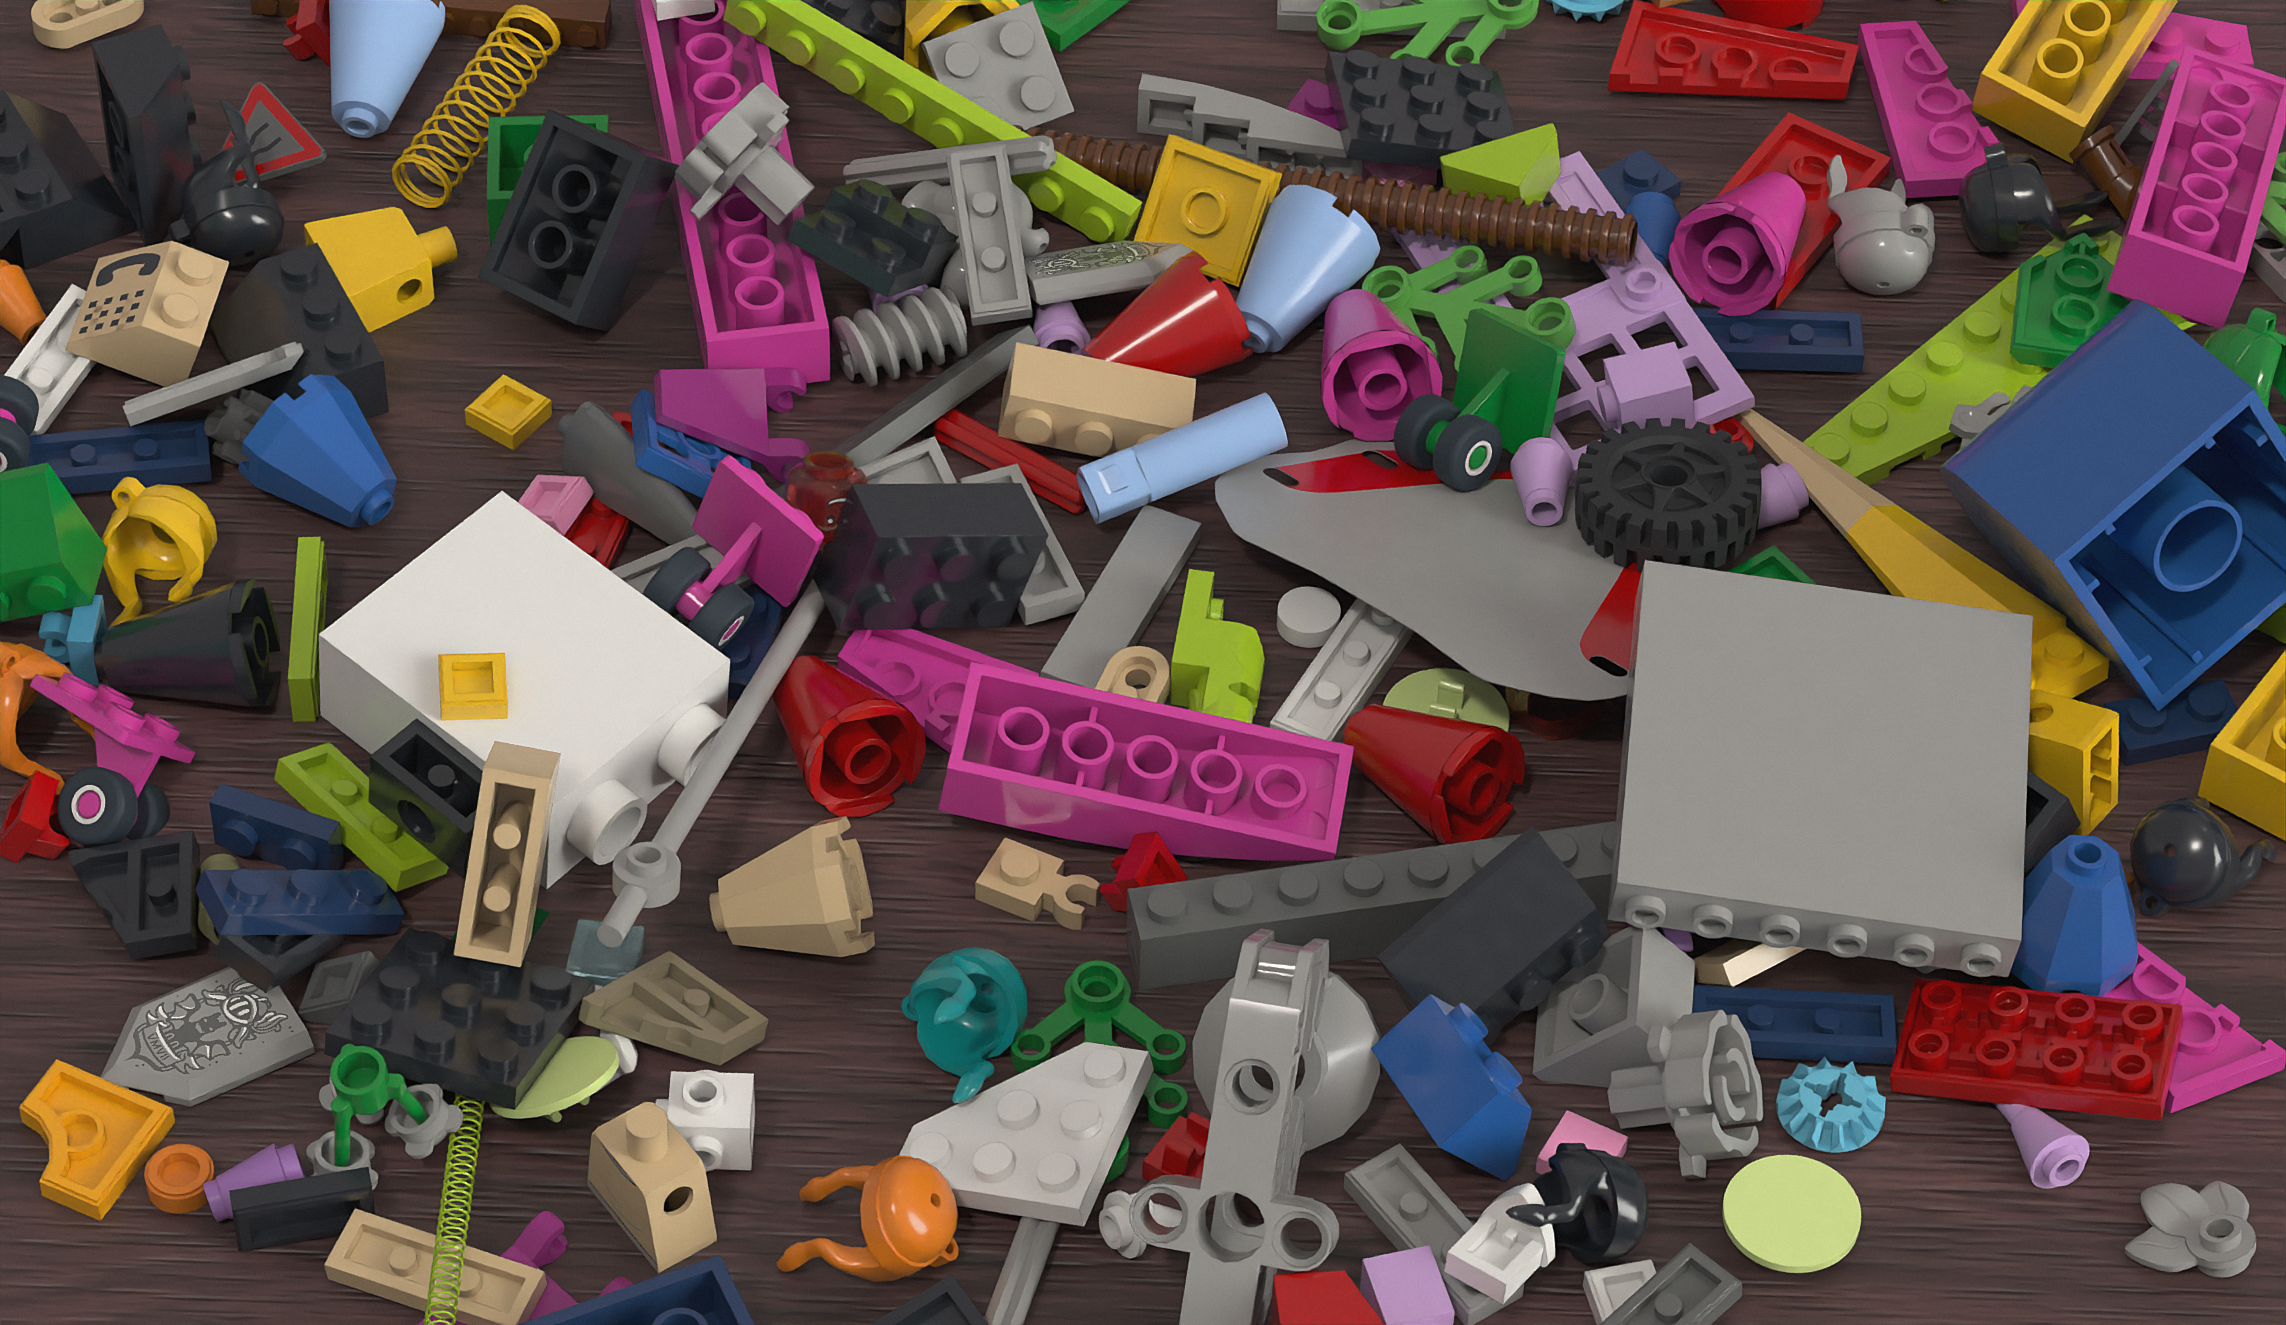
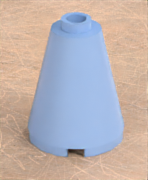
[329,0,445,138]
[1236,185,1380,353]

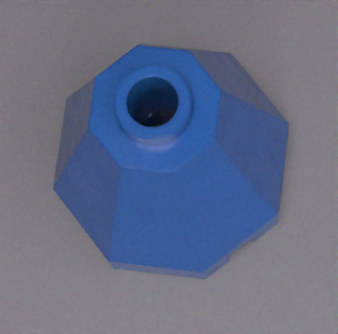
[238,374,397,527]
[2010,835,2139,997]

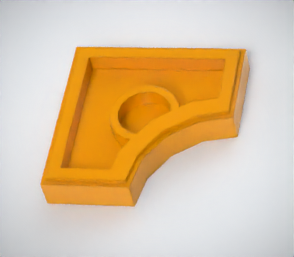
[19,1059,175,1221]

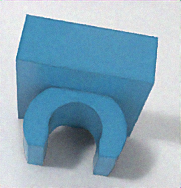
[39,595,108,685]

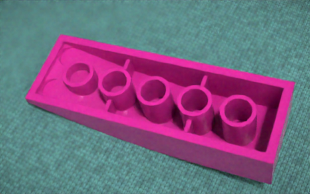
[2106,45,2286,329]
[938,662,1354,861]

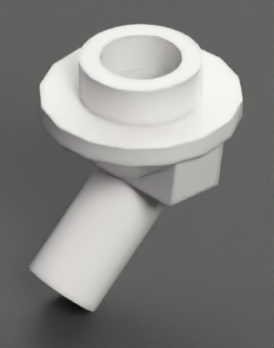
[1099,1190,1182,1259]

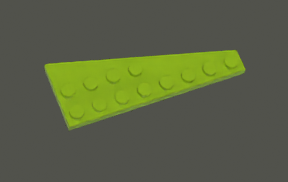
[1802,214,2196,486]

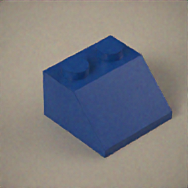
[1371,994,1532,1181]

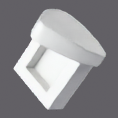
[1444,1183,1555,1304]

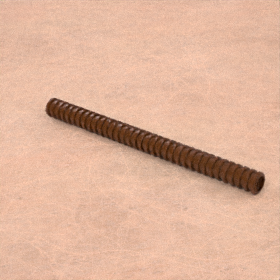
[1013,125,1638,267]

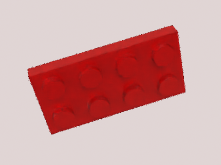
[1715,112,1891,310]

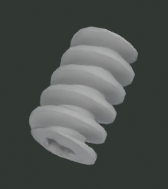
[832,285,967,388]

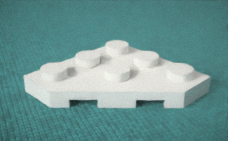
[899,1042,1154,1226]

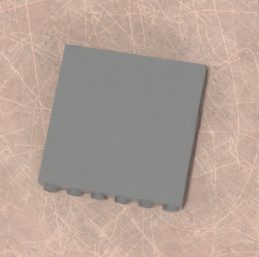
[1607,560,2033,977]

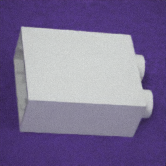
[319,491,730,889]

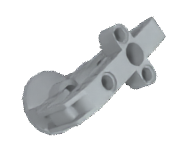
[1129,929,1383,1325]

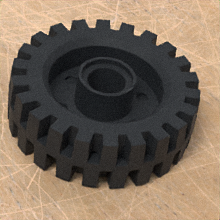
[1575,418,1762,572]

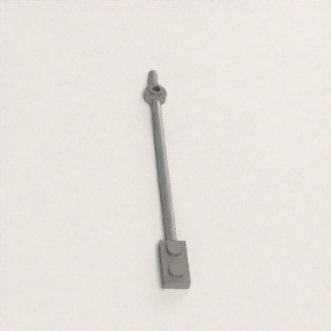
[597,556,826,948]

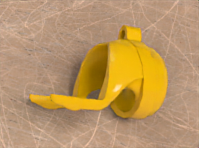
[101,477,218,627]

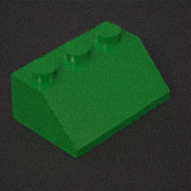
[0,463,107,622]

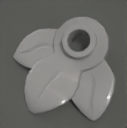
[2125,1181,2256,1278]

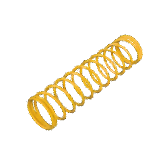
[392,5,561,208]

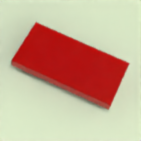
[1890,978,2184,1121]

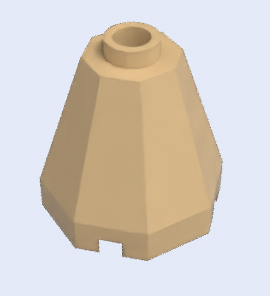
[709,816,875,957]

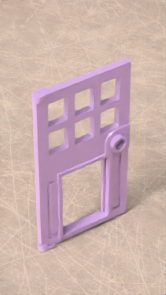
[1390,151,1755,489]

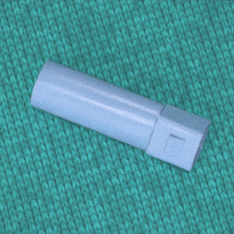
[1076,392,1288,524]

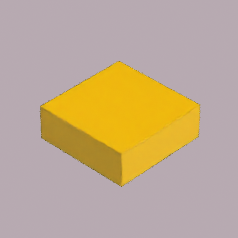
[464,374,552,451]
[438,652,508,721]

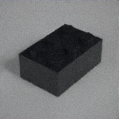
[813,483,1049,630]

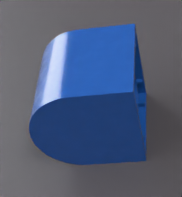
[1939,299,2286,712]

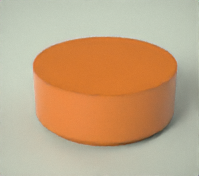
[144,1144,216,1214]

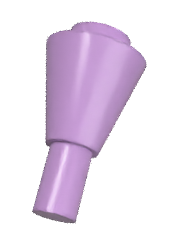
[1993,1103,2090,1189]

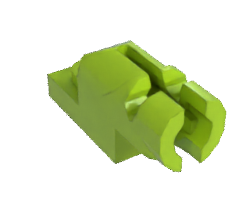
[1170,569,1265,724]

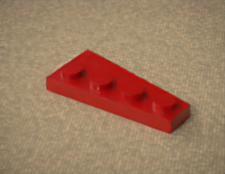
[1608,0,1859,100]

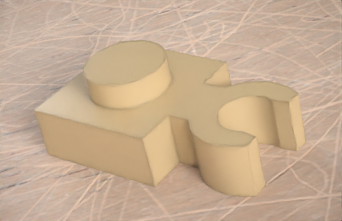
[975,837,1100,930]

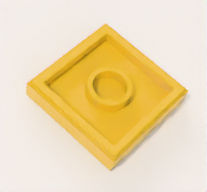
[1133,134,1282,287]

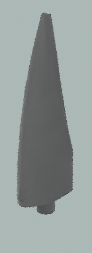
[557,401,698,545]

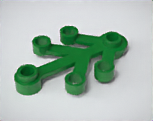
[1011,960,1188,1184]

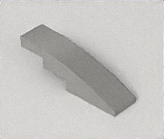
[1137,73,1364,181]

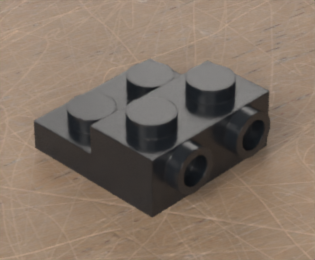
[787,179,958,298]

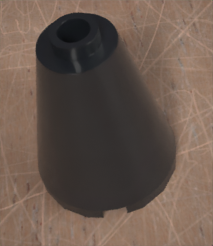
[94,578,281,707]

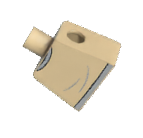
[587,1102,717,1273]

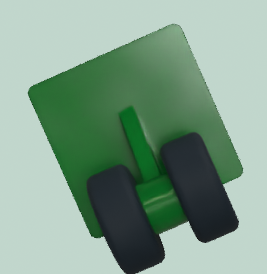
[1394,308,1566,491]

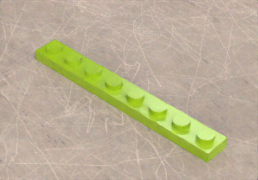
[723,0,1142,244]

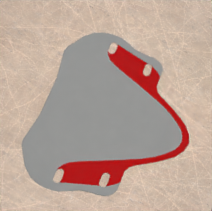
[1215,439,1642,701]

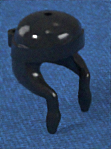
[168,100,285,267]
[1959,143,2121,255]
[2130,797,2277,917]
[1505,1143,1649,1273]

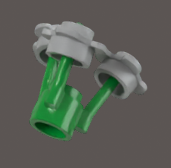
[306,1044,463,1190]

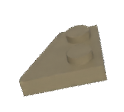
[579,950,769,1066]

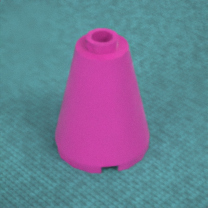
[1668,172,1806,316]
[1320,289,1443,441]

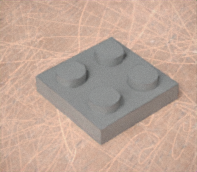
[921,1,1074,131]

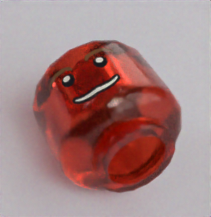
[784,451,869,551]

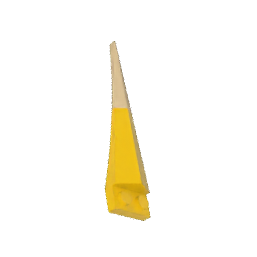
[1732,408,2109,699]

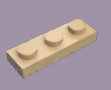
[324,1208,547,1325]

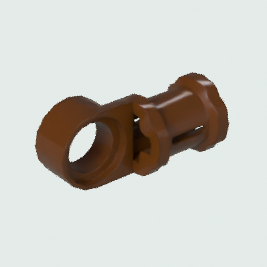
[2069,125,2144,222]

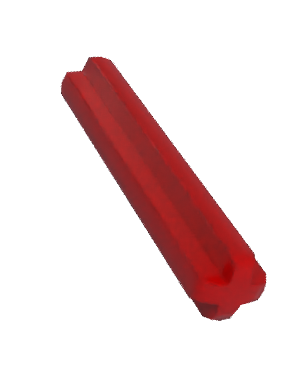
[933,408,1087,514]

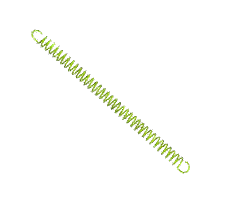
[424,1093,485,1325]

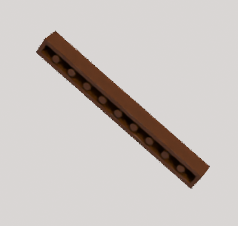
[250,0,612,49]

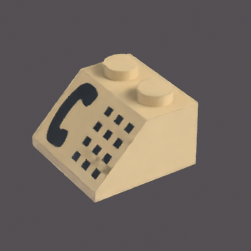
[65,241,229,387]

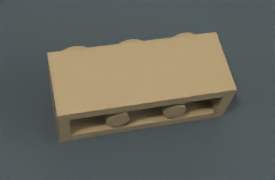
[998,342,1196,458]
[454,741,561,967]

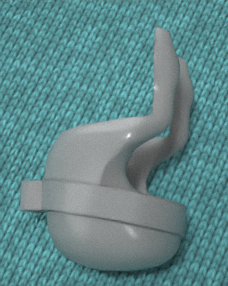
[1827,155,1935,295]

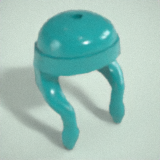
[901,947,1028,1103]

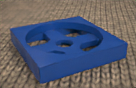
[630,389,751,499]

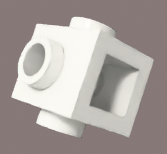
[656,1070,755,1172]

